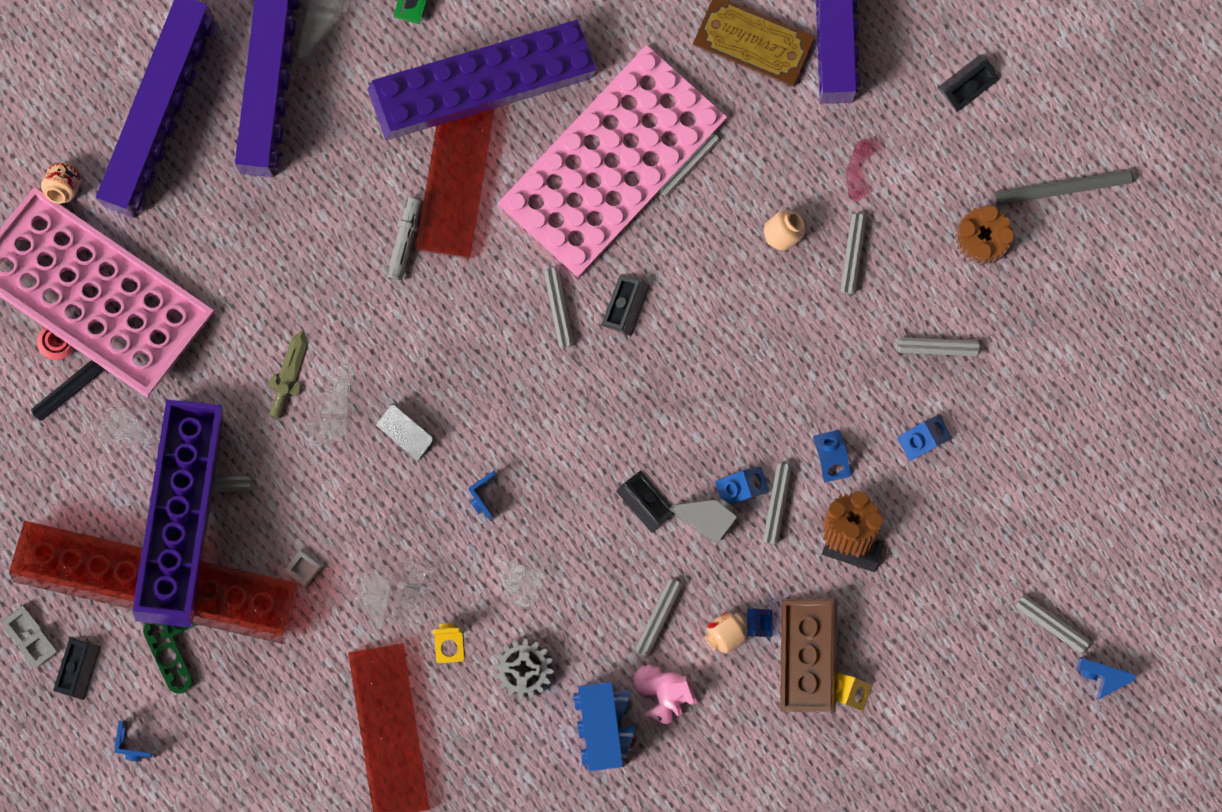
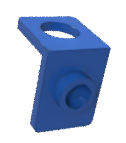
[897,415,952,461]
[813,430,851,482]
[715,467,769,505]
[468,471,497,521]
[114,721,156,762]

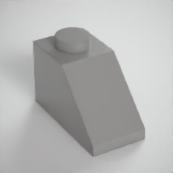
[670,499,737,544]

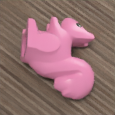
[634,665,698,724]

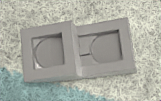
[1,604,57,668]

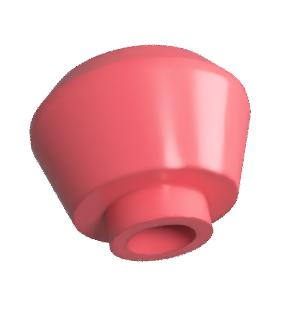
[37,328,74,360]

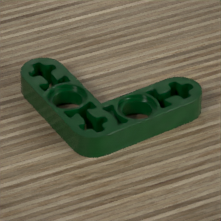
[143,594,220,694]

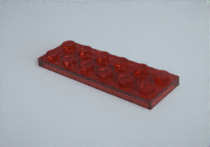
[416,108,495,259]
[348,643,430,812]

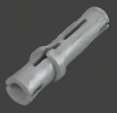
[385,197,424,282]

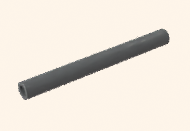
[994,170,1132,205]

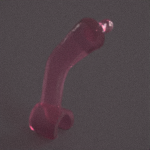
[845,140,871,201]

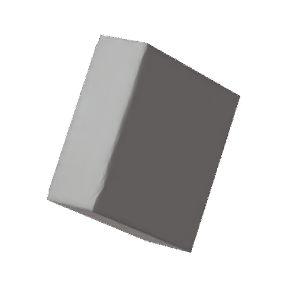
[284,549,323,588]

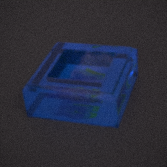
[747,608,772,638]

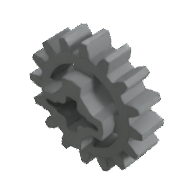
[493,639,554,700]

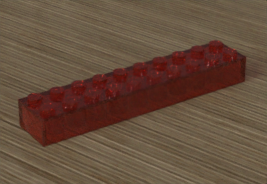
[9,520,298,645]

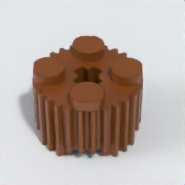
[955,205,1014,265]
[822,491,883,558]

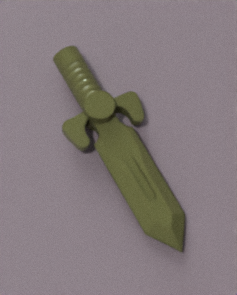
[268,330,308,419]

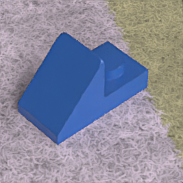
[1075,658,1136,700]

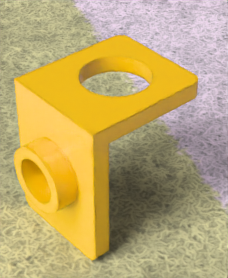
[432,623,464,663]
[836,672,872,711]

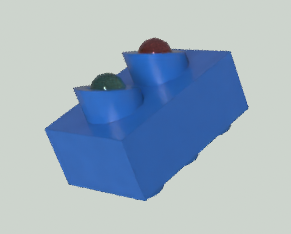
[573,682,638,772]

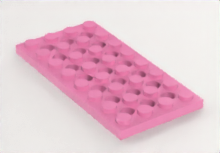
[497,45,727,278]
[0,187,214,398]

